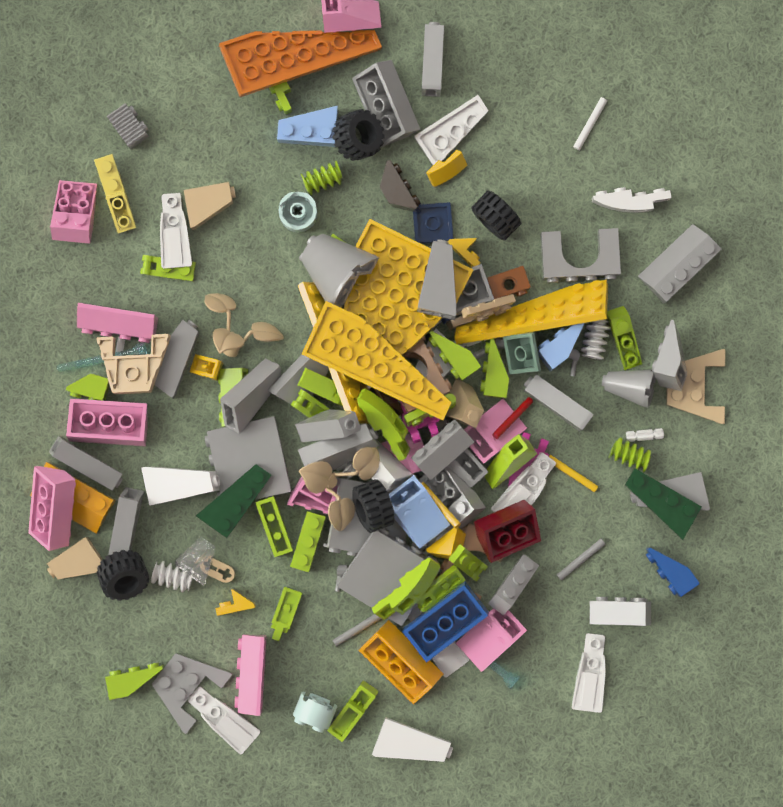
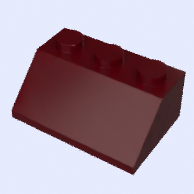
[474,500,541,563]

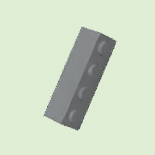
[352,60,421,148]
[638,224,722,304]

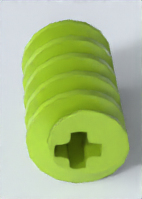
[300,161,343,195]
[608,437,651,473]

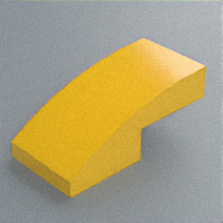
[426,150,467,187]

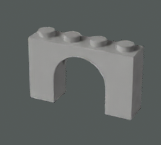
[540,228,621,283]

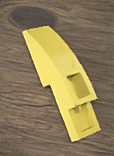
[94,154,136,233]

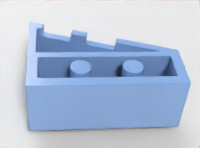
[277,106,338,147]

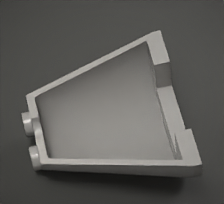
[299,234,379,309]

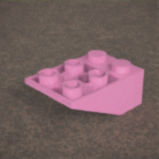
[321,0,382,33]
[50,180,97,243]
[464,399,527,464]
[455,608,527,672]

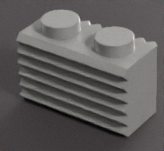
[107,103,149,150]

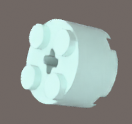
[279,192,318,233]
[293,692,337,733]

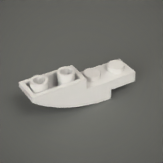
[592,187,671,212]

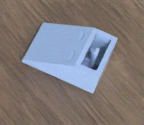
[538,323,584,371]
[389,475,450,549]

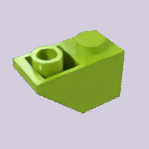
[66,373,110,401]

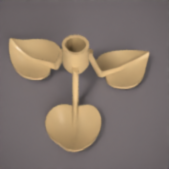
[204,293,284,357]
[299,447,380,531]

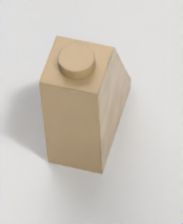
[184,182,236,230]
[446,379,484,428]
[47,537,102,579]

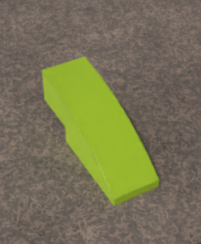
[327,680,379,742]

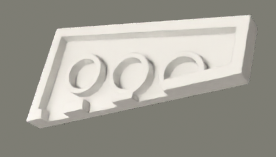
[414,95,488,165]

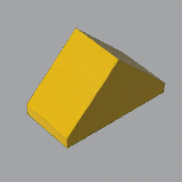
[190,354,223,381]
[426,528,466,559]

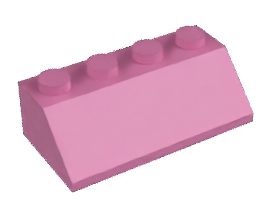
[77,303,158,343]
[66,399,147,446]
[29,466,76,551]
[235,634,266,716]

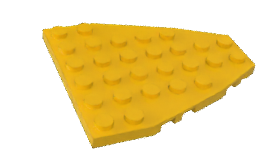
[344,219,473,355]

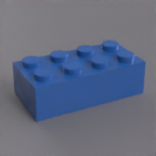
[403,582,489,662]

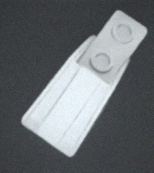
[160,193,192,269]
[491,452,556,512]
[408,604,469,677]
[572,633,605,713]
[188,687,260,754]

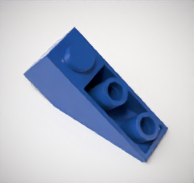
[645,547,700,597]

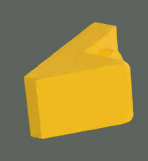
[448,238,481,267]
[215,588,256,616]

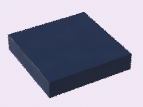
[413,202,453,243]

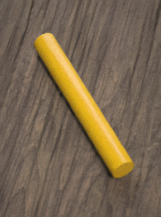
[549,454,598,492]
[421,482,461,529]

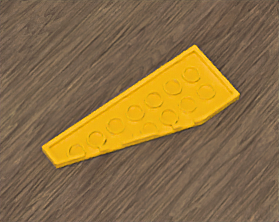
[454,280,608,344]
[298,282,369,424]
[302,301,452,420]

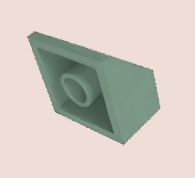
[503,332,541,374]

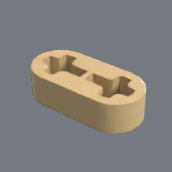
[200,557,235,583]

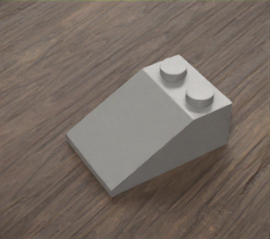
[456,264,494,315]

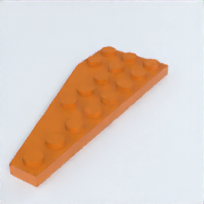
[219,30,382,97]

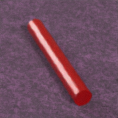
[492,397,533,439]

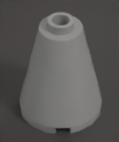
[602,370,656,408]

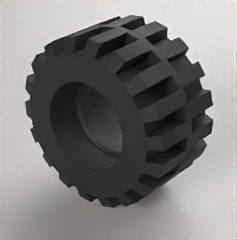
[332,109,385,161]
[471,190,522,241]
[352,479,394,533]
[97,550,150,601]

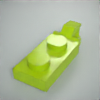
[271,587,302,641]

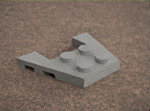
[152,653,232,734]

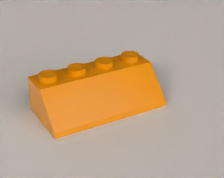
[30,462,116,534]
[358,620,444,704]

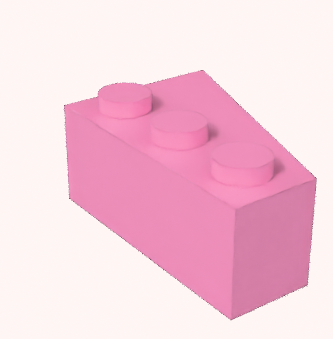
[287,477,338,514]

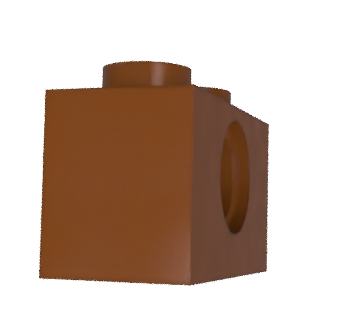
[487,266,531,299]

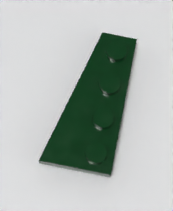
[196,464,272,538]
[625,468,702,540]

